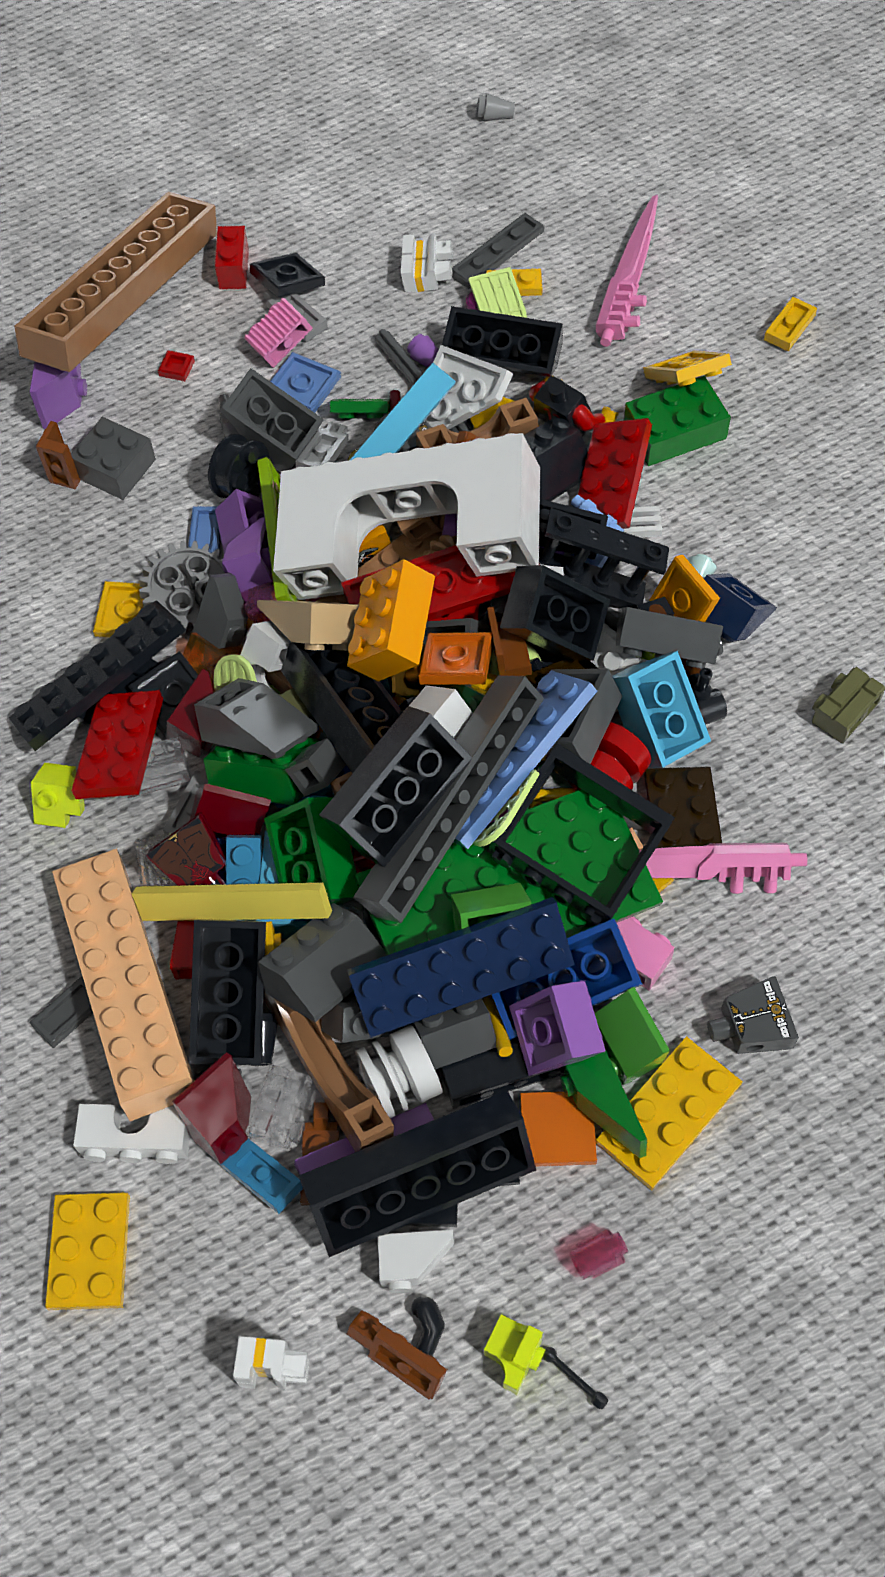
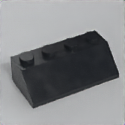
[442,306,563,377]
[524,416,588,501]
[189,919,266,1066]

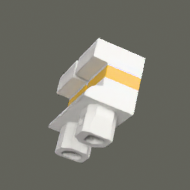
[401,233,453,292]
[233,1336,310,1391]

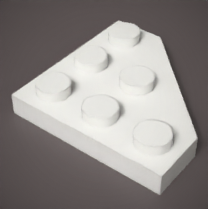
[425,345,513,429]

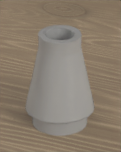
[477,93,515,120]

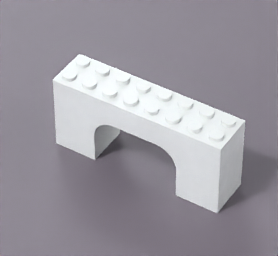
[273,433,540,600]

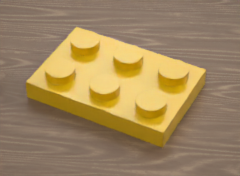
[643,350,732,386]
[45,1193,130,1310]

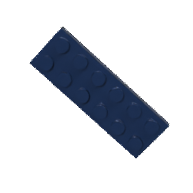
[347,897,575,1038]

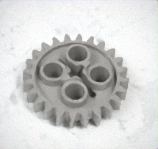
[139,540,225,636]

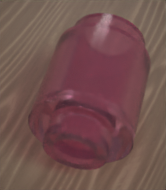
[569,1228,628,1280]

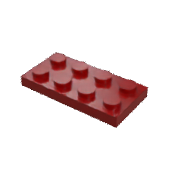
[578,418,652,529]
[71,690,163,799]

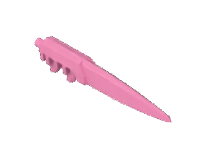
[596,195,658,347]
[639,843,807,894]

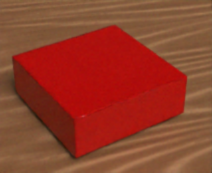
[158,350,195,382]

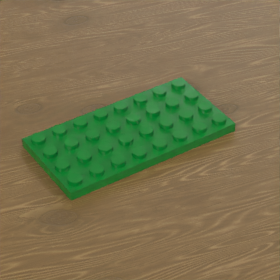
[354,789,663,956]

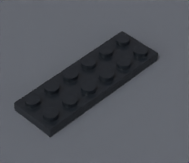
[9,600,186,751]

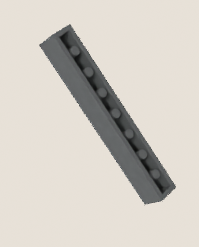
[354,675,544,923]

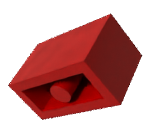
[215,226,249,289]

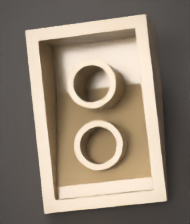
[257,600,359,651]

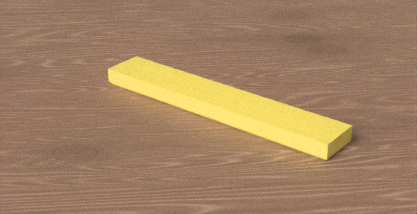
[132,882,332,921]

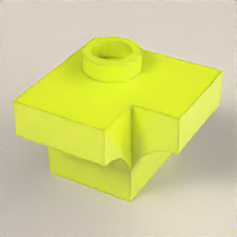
[31,763,85,828]
[484,1314,546,1395]

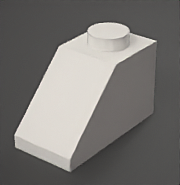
[378,1229,454,1293]

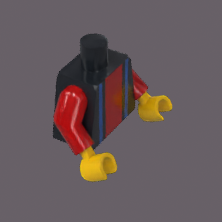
[529,375,619,436]

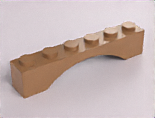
[263,989,394,1152]

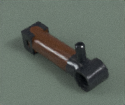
[636,597,727,725]

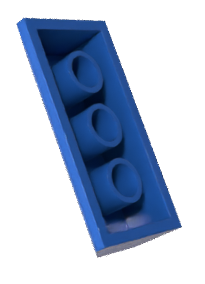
[492,919,643,1040]

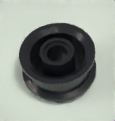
[208,434,273,498]

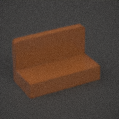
[36,421,80,490]
[487,607,532,676]

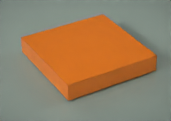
[418,632,493,685]
[520,1091,597,1167]

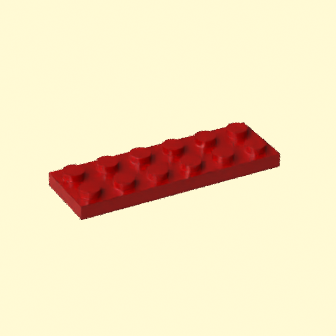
[341,545,540,621]

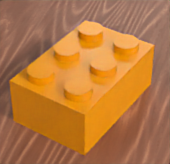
[347,559,435,681]

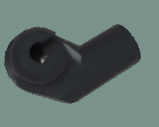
[411,1297,445,1356]

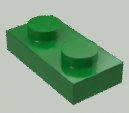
[330,399,390,418]

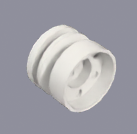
[355,1024,443,1118]

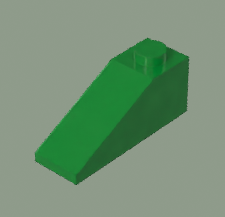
[560,1051,647,1158]

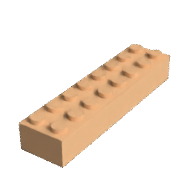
[52,848,194,1121]

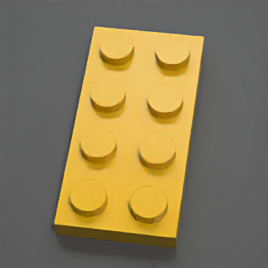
[596,1036,743,1191]

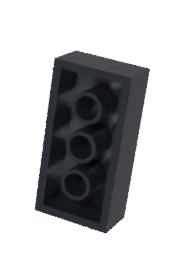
[319,706,472,868]

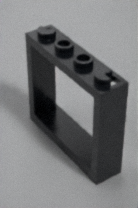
[487,743,675,925]

